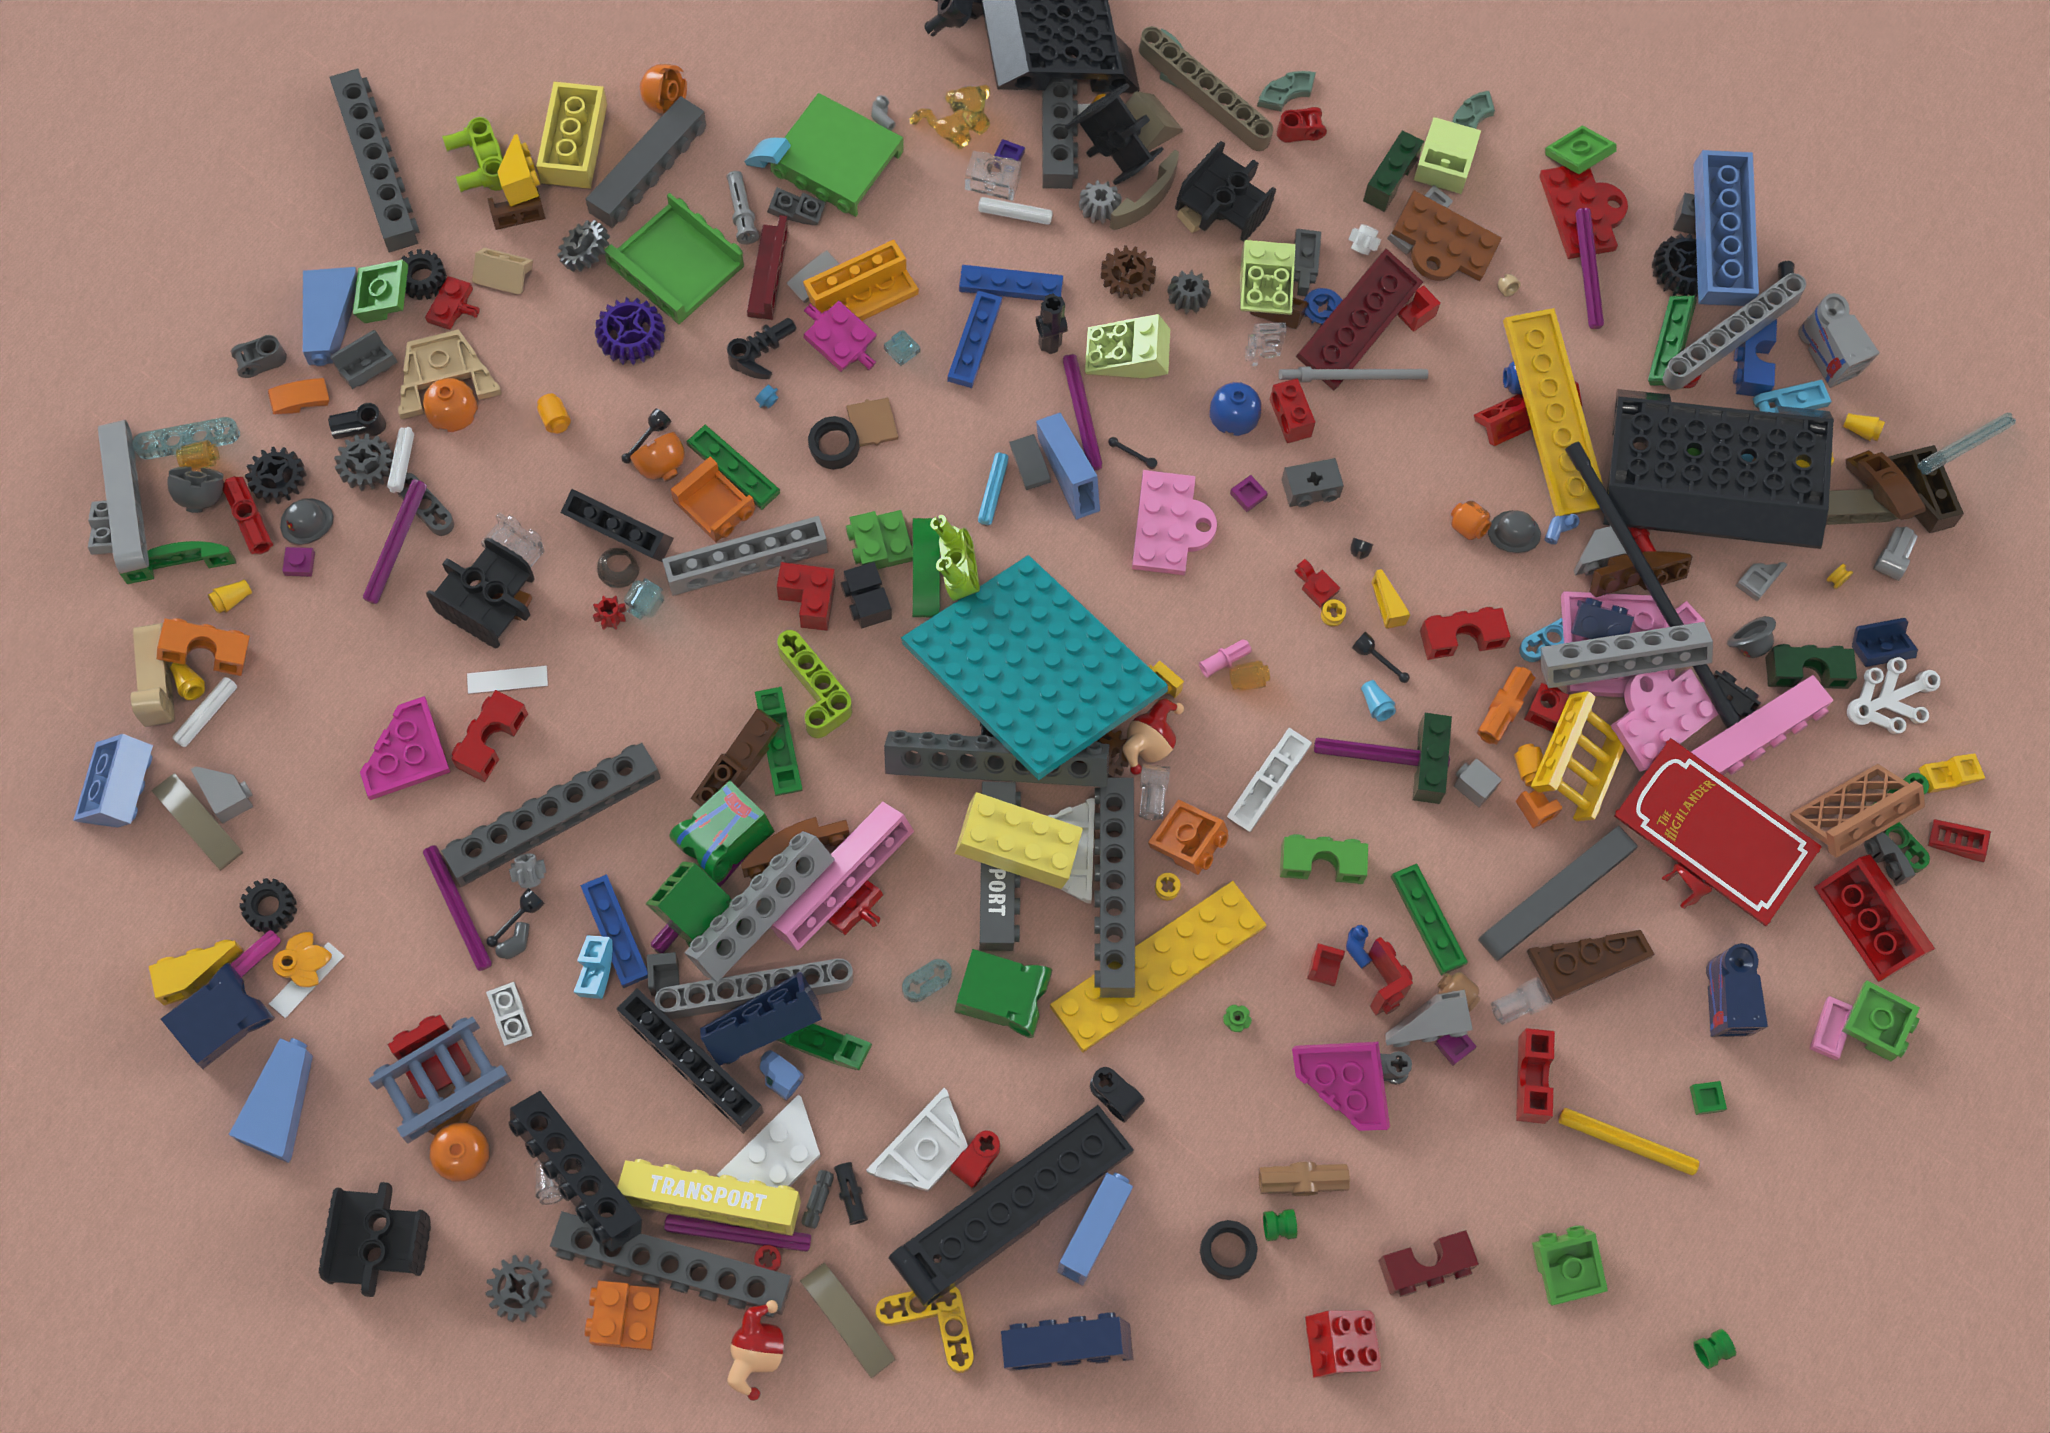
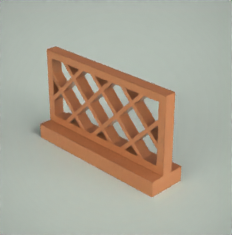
[1790,764,1925,858]

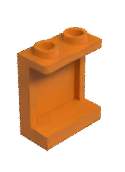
[671,456,755,542]

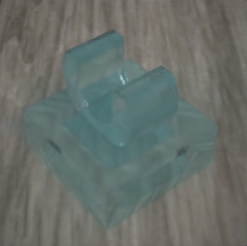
[884,330,920,366]

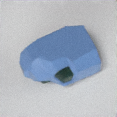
[759,1050,804,1100]

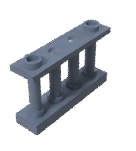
[368,1016,512,1143]

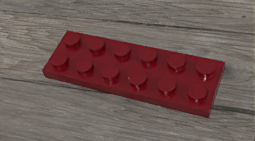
[1295,249,1423,391]

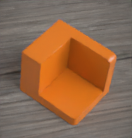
[1516,790,1562,829]

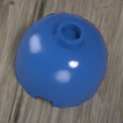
[1209,382,1261,436]

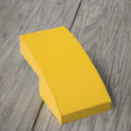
[1918,753,1985,793]

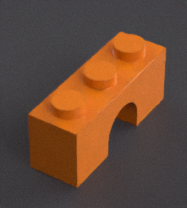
[156,618,250,676]

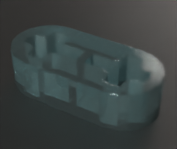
[902,959,952,1002]

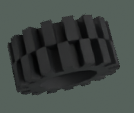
[401,249,447,300]
[240,878,297,934]

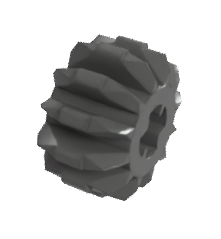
[1167,270,1211,314]

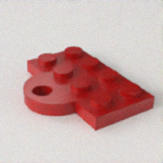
[1539,166,1628,259]

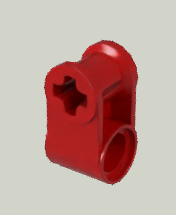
[1277,107,1327,143]
[949,1130,1000,1189]

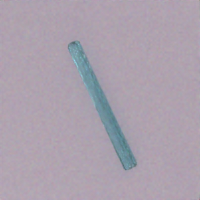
[1918,413,2016,475]

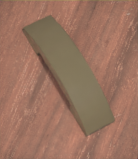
[1110,150,1179,230]
[151,773,243,871]
[800,1263,896,1379]

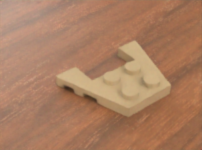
[398,329,502,420]

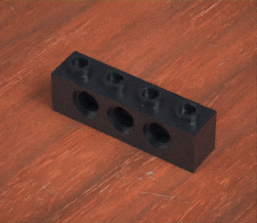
[560,489,674,562]

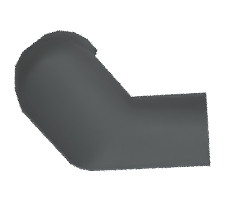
[495,922,530,959]

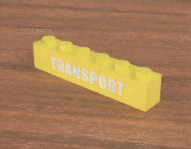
[617,1159,801,1236]

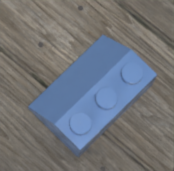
[73,734,153,828]

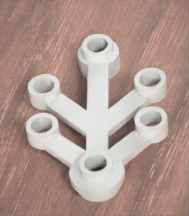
[1847,657,1941,734]

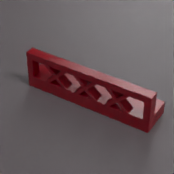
[747,215,789,320]

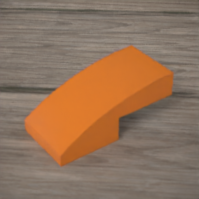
[268,378,329,414]

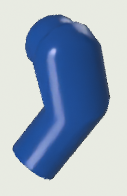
[1346,925,1372,969]

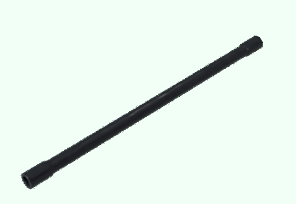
[1565,441,1741,728]

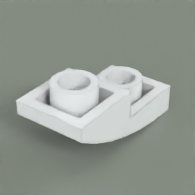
[486,982,533,1046]

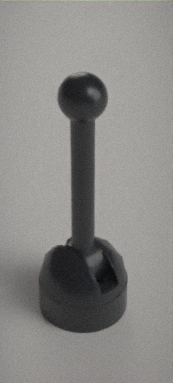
[621,408,671,464]
[1352,631,1410,683]
[486,888,545,947]

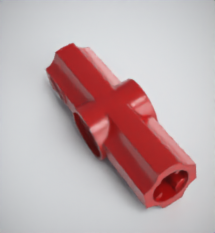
[223,476,273,555]

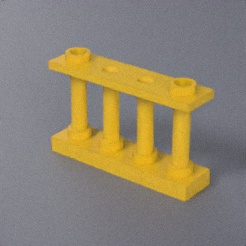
[1531,691,1624,822]

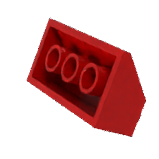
[1814,854,1935,982]

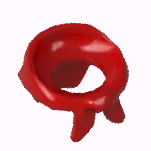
[1662,864,1712,909]

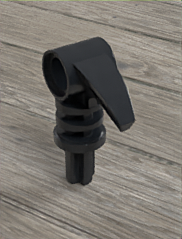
[727,318,796,379]

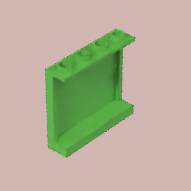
[770,93,904,217]
[604,193,744,324]

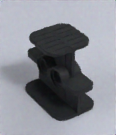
[1065,83,1164,185]
[1175,141,1276,242]
[426,538,535,649]
[319,1182,431,1297]

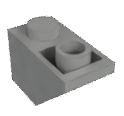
[1574,526,1627,575]

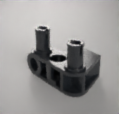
[924,0,983,36]

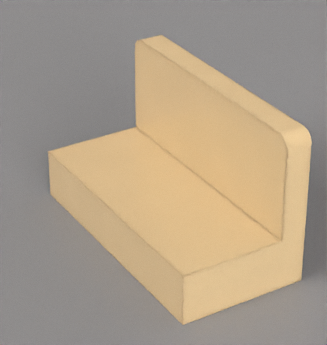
[472,248,533,294]

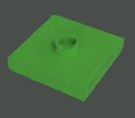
[1545,125,1617,174]

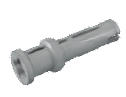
[726,171,759,244]

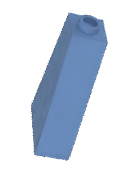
[303,267,358,366]
[1036,413,1100,520]
[229,1038,313,1163]
[1057,1173,1133,1286]

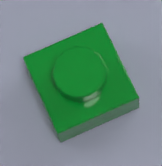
[1690,1081,1727,1115]

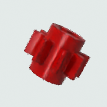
[593,596,626,630]

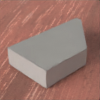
[1736,562,1787,601]

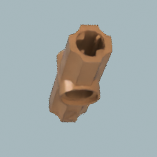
[1258,1162,1350,1196]

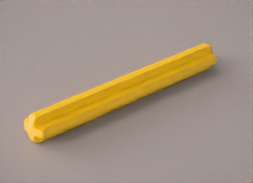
[1559,1108,1700,1175]

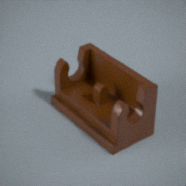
[488,187,546,230]

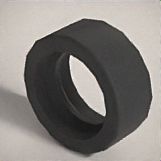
[808,416,860,470]
[1200,1220,1258,1280]

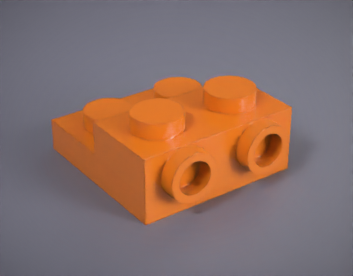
[1148,799,1229,875]
[585,1281,660,1351]

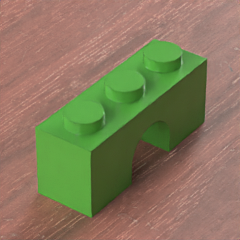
[1280,834,1368,884]

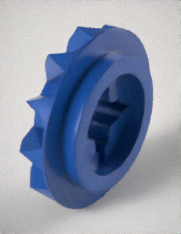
[1304,288,1342,325]

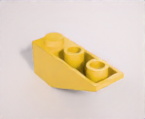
[497,134,540,207]
[148,940,243,1005]

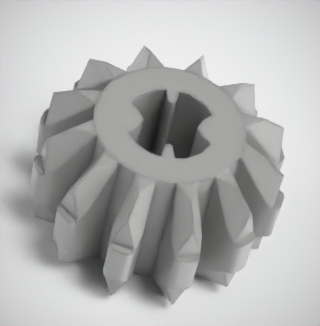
[1079,180,1122,224]

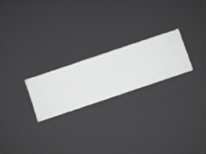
[467,666,548,694]
[269,942,344,1018]

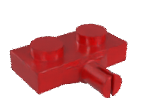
[425,276,480,330]
[827,880,883,935]

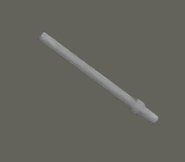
[1279,367,1428,382]

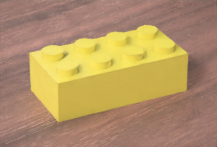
[536,82,607,189]
[955,792,1083,889]

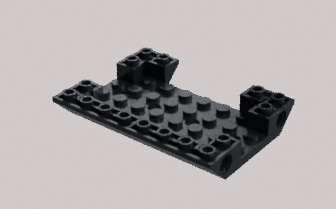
[981,0,1140,93]
[1603,389,1834,549]

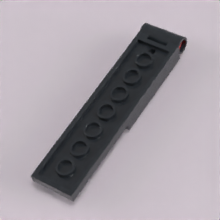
[888,1105,1134,1307]

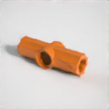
[1477,666,1536,745]

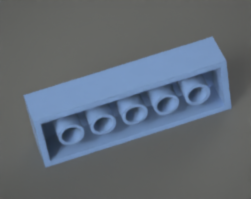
[1693,150,1759,306]

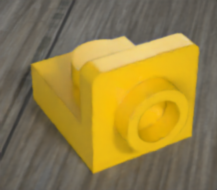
[1148,660,1184,698]

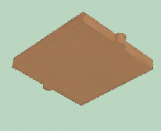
[846,398,898,447]

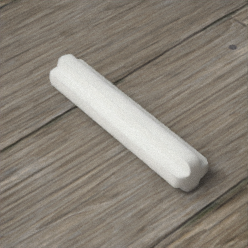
[978,197,1053,225]
[387,427,414,493]
[173,677,237,747]

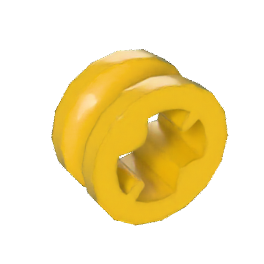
[1826,564,1853,589]
[1321,599,1346,627]
[1155,873,1181,901]

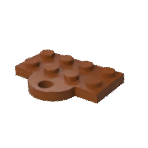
[1391,190,1502,282]

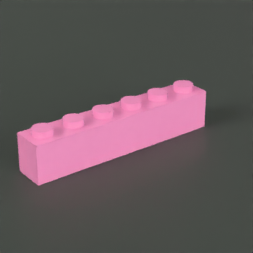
[1691,675,1834,775]
[771,802,914,951]

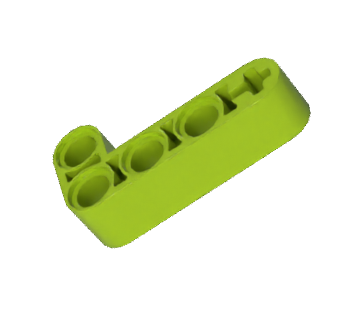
[777,630,852,738]

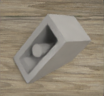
[191,766,253,823]

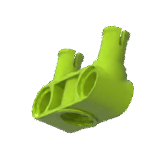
[442,117,503,192]
[930,515,980,601]

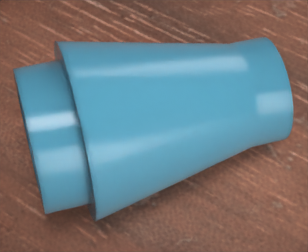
[1361,680,1396,722]

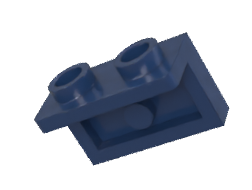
[1571,597,1634,639]
[1852,618,1918,667]

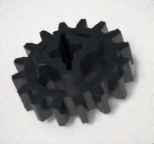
[245,447,307,504]

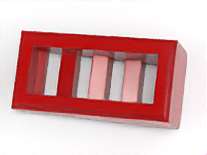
[1928,819,1991,862]

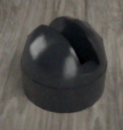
[1350,538,1374,559]

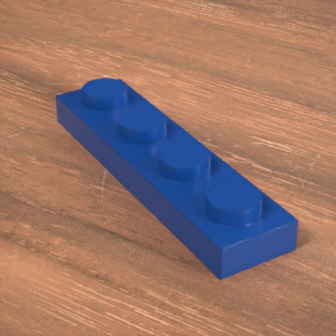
[959,265,1063,301]
[947,291,1002,388]
[580,874,648,988]

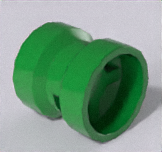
[1263,1209,1297,1241]
[1693,1329,1736,1369]

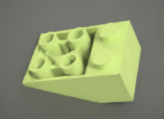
[1414,117,1481,194]
[1240,240,1296,315]
[1085,314,1171,378]

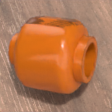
[1451,501,1491,540]

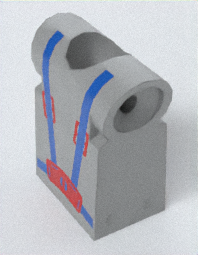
[1799,293,1879,388]

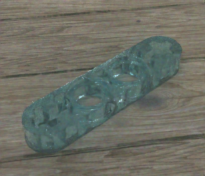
[132,417,240,459]

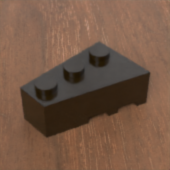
[1888,445,1964,533]

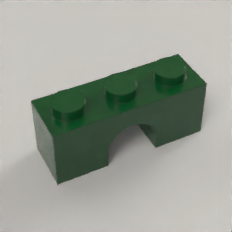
[1363,130,1424,212]
[1765,644,1857,689]
[1412,713,1452,804]

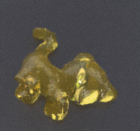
[910,85,990,149]

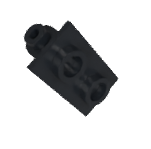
[1714,670,1761,718]

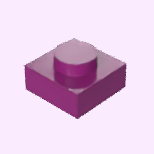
[1230,475,1268,512]
[282,547,315,577]
[1435,1034,1477,1066]

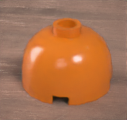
[640,64,687,115]
[423,378,478,432]
[630,432,685,481]
[429,1122,490,1182]

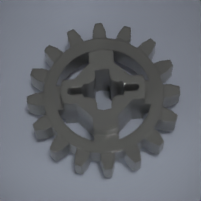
[558,220,610,272]
[334,433,393,491]
[485,1255,553,1322]

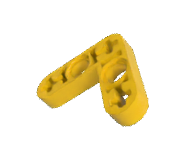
[876,1286,974,1373]

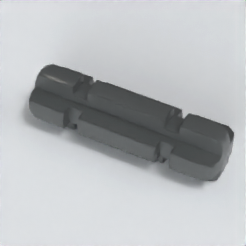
[802,1170,834,1229]

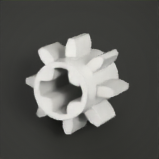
[1348,224,1381,255]

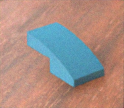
[744,138,791,168]
[574,935,613,999]

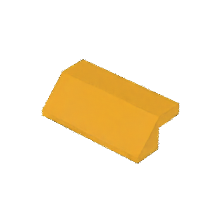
[803,239,919,321]

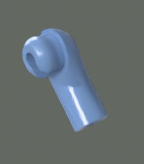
[1544,514,1580,544]

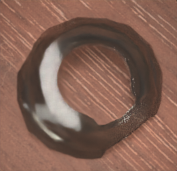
[597,548,639,588]

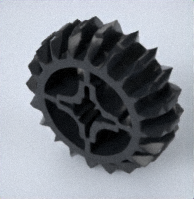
[1652,233,1698,297]

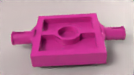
[803,300,877,372]

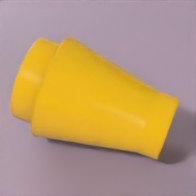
[1843,413,1885,441]
[208,579,252,614]
[170,663,205,700]

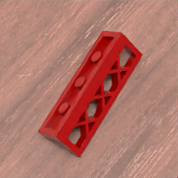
[1474,381,1583,446]

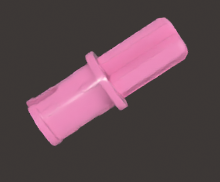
[1199,640,1252,678]

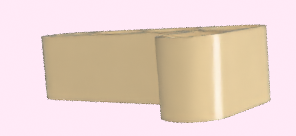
[131,623,175,727]

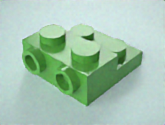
[353,260,408,323]
[846,510,913,570]
[1842,981,1920,1061]
[1532,1226,1608,1306]

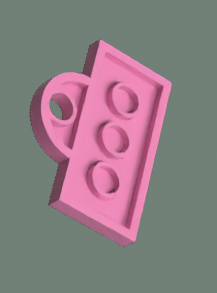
[1132,470,1217,575]
[1611,668,1719,772]

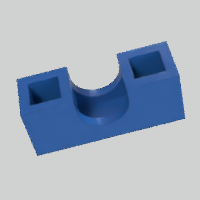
[1733,316,1777,397]

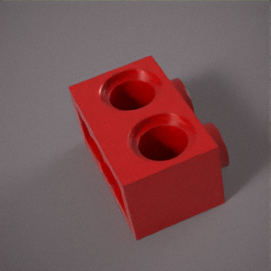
[1270,378,1316,444]
[1524,683,1569,733]

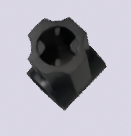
[328,403,386,439]

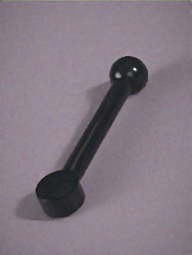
[1108,437,1157,469]

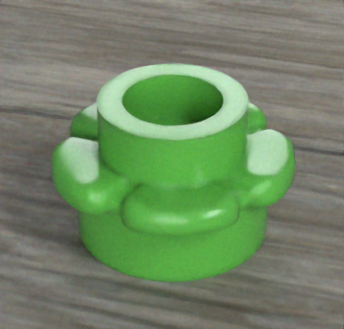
[1223,1005,1252,1032]

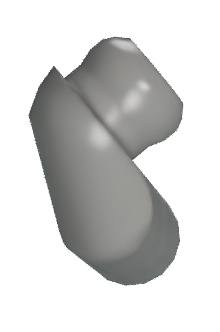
[871,95,896,131]

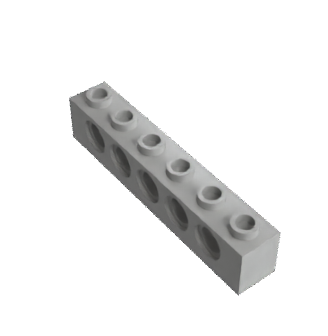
[662,516,828,596]
[1541,622,1713,688]
[684,831,835,982]

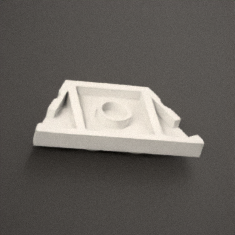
[1048,798,1095,904]
[866,1088,968,1192]
[717,1094,820,1188]

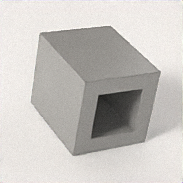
[1454,758,1502,807]

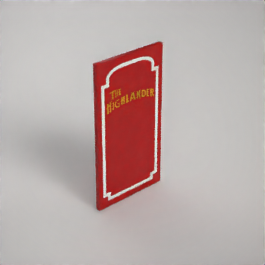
[1614,738,1822,926]

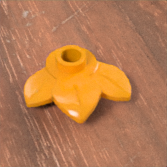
[272,932,332,987]

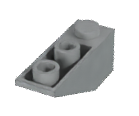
[1385,990,1473,1047]

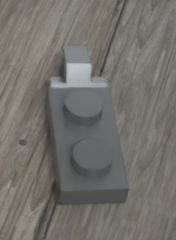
[1294,229,1321,296]

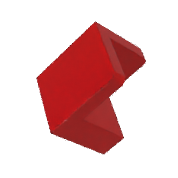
[1398,285,1441,332]
[1307,943,1345,986]

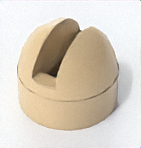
[1498,274,1521,297]

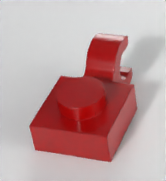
[1294,559,1341,608]

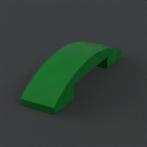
[912,518,940,618]
[119,541,236,584]
[755,686,803,796]
[777,1023,872,1071]

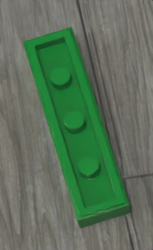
[1648,296,1697,386]
[687,424,780,510]
[1391,863,1468,976]

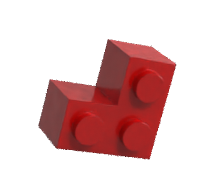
[776,562,836,631]

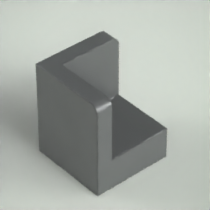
[647,952,680,996]

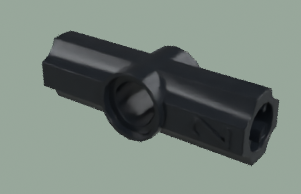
[1035,293,1068,354]

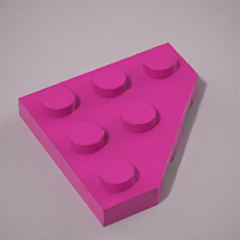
[360,696,451,800]
[1292,1042,1390,1131]

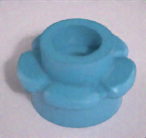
[755,385,779,409]

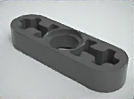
[397,473,454,536]

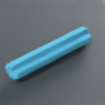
[978,452,1009,526]

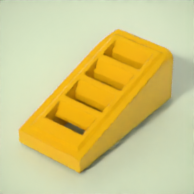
[1371,569,1410,629]

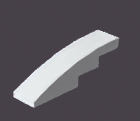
[1227,728,1312,832]

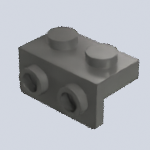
[330,330,397,389]

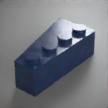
[700,972,822,1066]
[1001,1312,1134,1371]

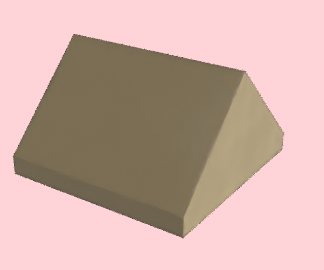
[1125,91,1183,151]

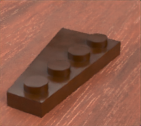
[1527,930,1655,1002]

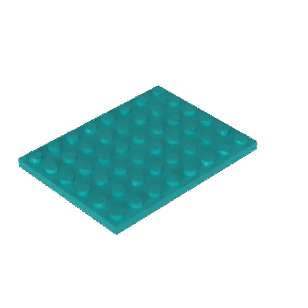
[901,555,1168,780]

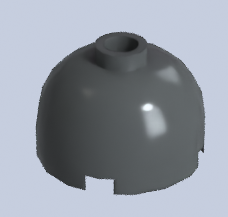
[167,467,224,513]

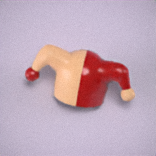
[1122,699,1184,775]
[727,1300,784,1401]

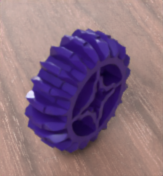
[594,297,666,365]

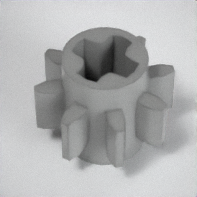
[509,853,546,888]

